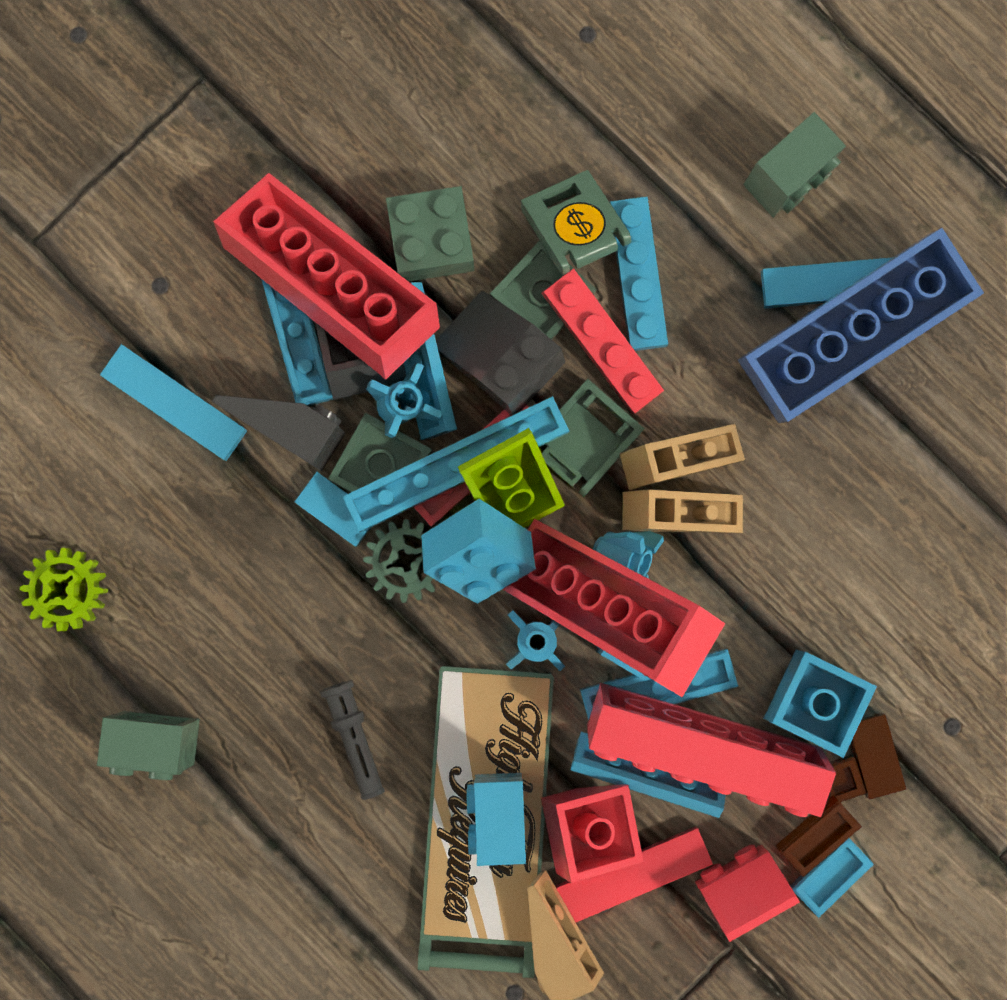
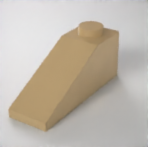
[620,424,745,490]
[622,490,743,533]
[527,870,604,1000]

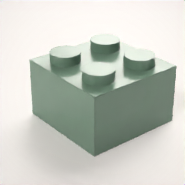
[743,111,846,218]
[386,186,475,282]
[97,711,200,780]

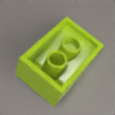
[458,428,565,528]

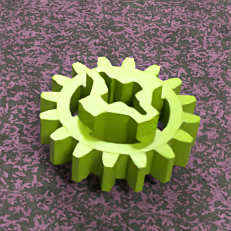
[19,548,108,631]

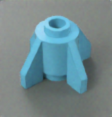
[366,363,443,438]
[593,531,664,579]
[506,610,565,671]

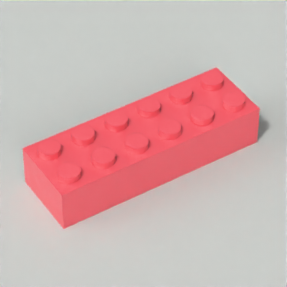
[213,173,440,379]
[502,519,725,697]
[587,683,836,817]

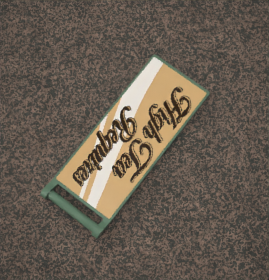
[418,666,554,978]

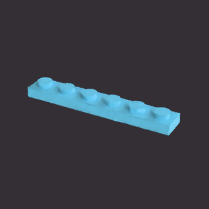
[343,396,569,532]

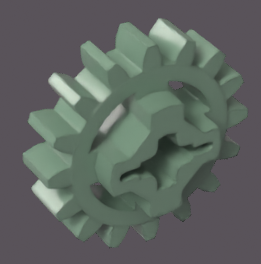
[363,519,436,603]

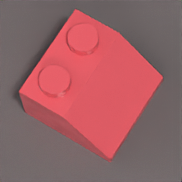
[541,784,644,883]
[695,845,800,942]

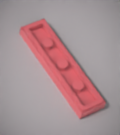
[555,826,713,922]

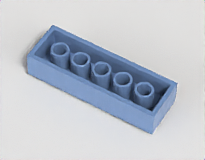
[738,228,984,423]

